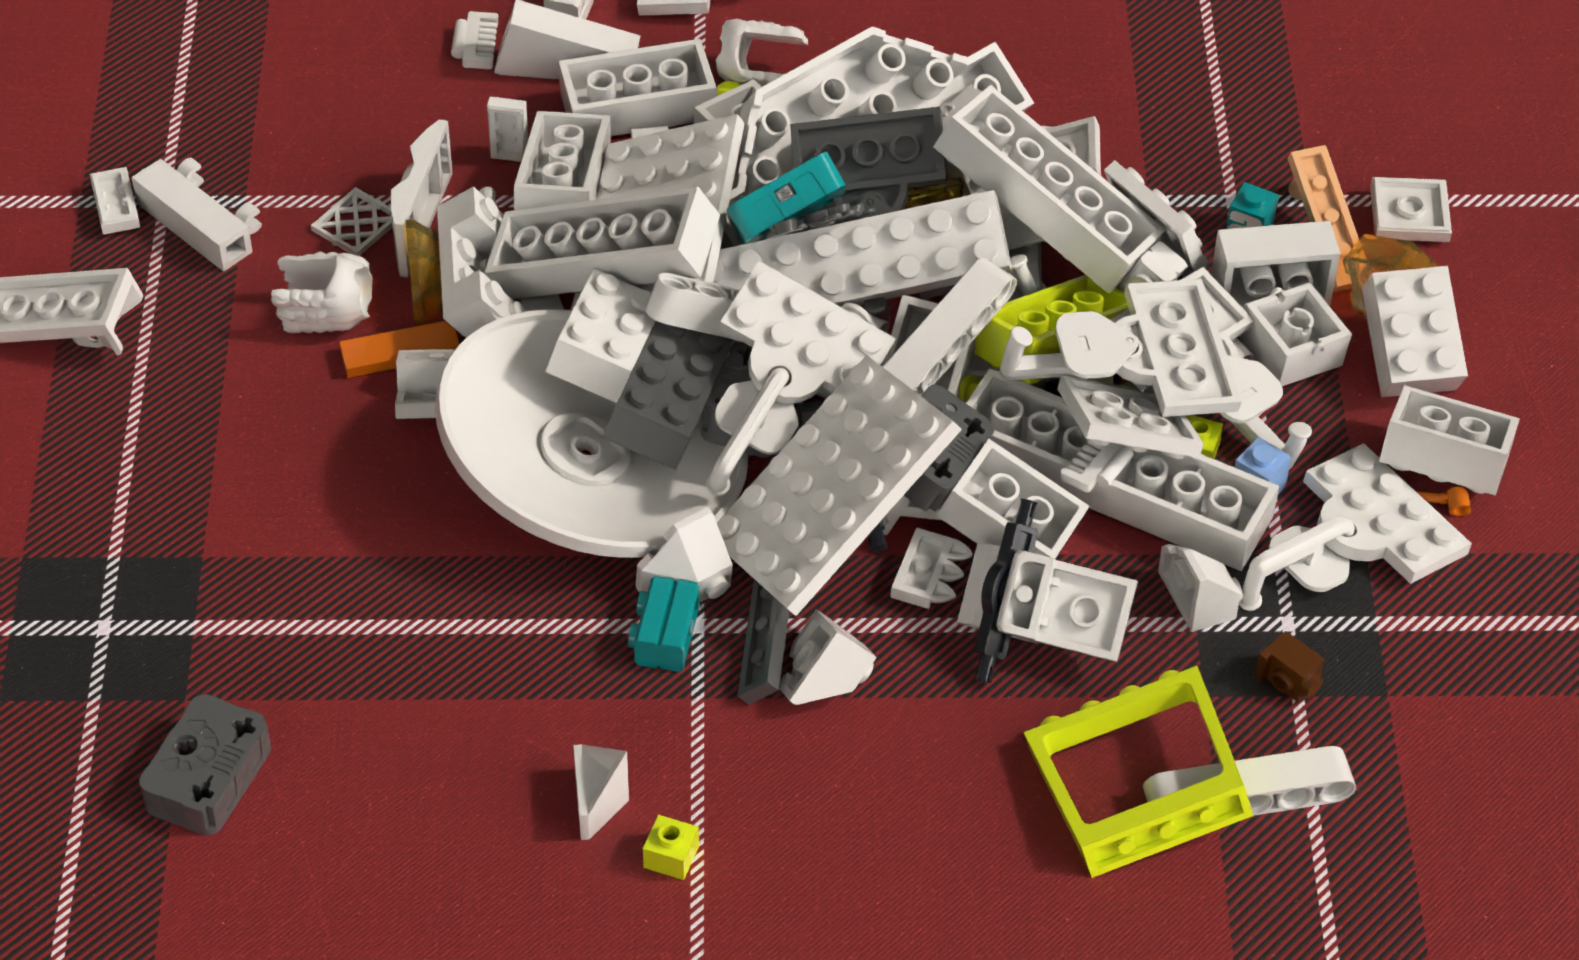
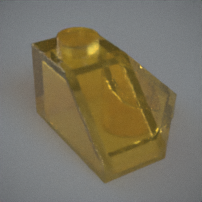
[405,219,443,327]
[1343,234,1440,320]

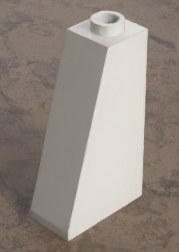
[494,0,640,79]

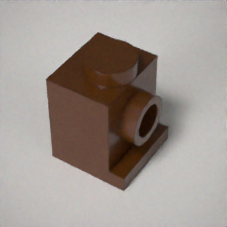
[1254,631,1325,702]

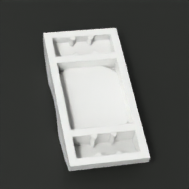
[391,119,453,278]

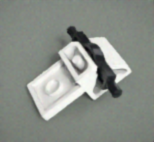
[957,498,1138,683]

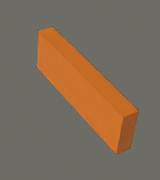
[339,321,460,378]

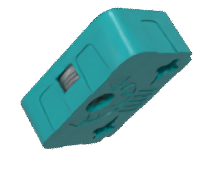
[726,152,846,245]

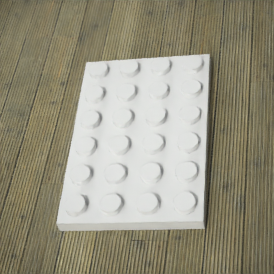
[571,114,745,310]
[717,355,962,616]

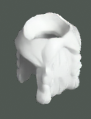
[715,19,808,87]
[271,251,373,334]

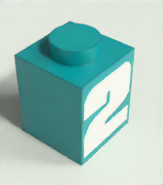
[1226,182,1279,229]

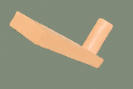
[1287,145,1371,292]

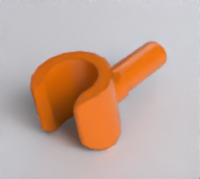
[1416,486,1471,517]

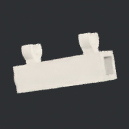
[132,158,262,272]

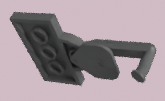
[790,106,947,325]

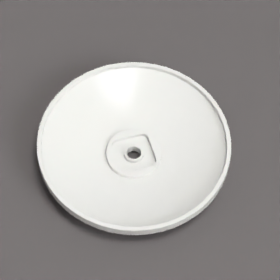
[435,309,748,558]

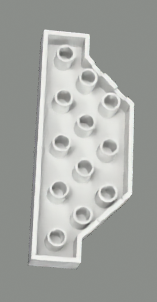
[720,27,1034,250]

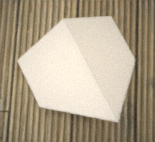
[573,744,629,840]

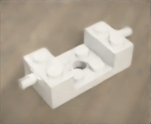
[437,186,526,338]

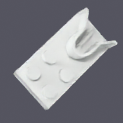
[0,268,143,355]

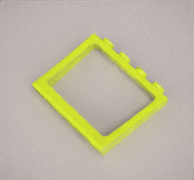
[1024,666,1254,878]

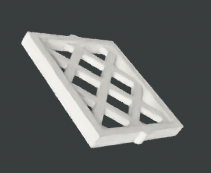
[311,187,393,256]

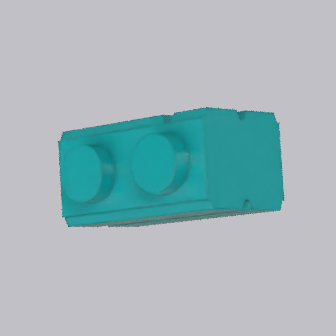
[628,576,700,672]

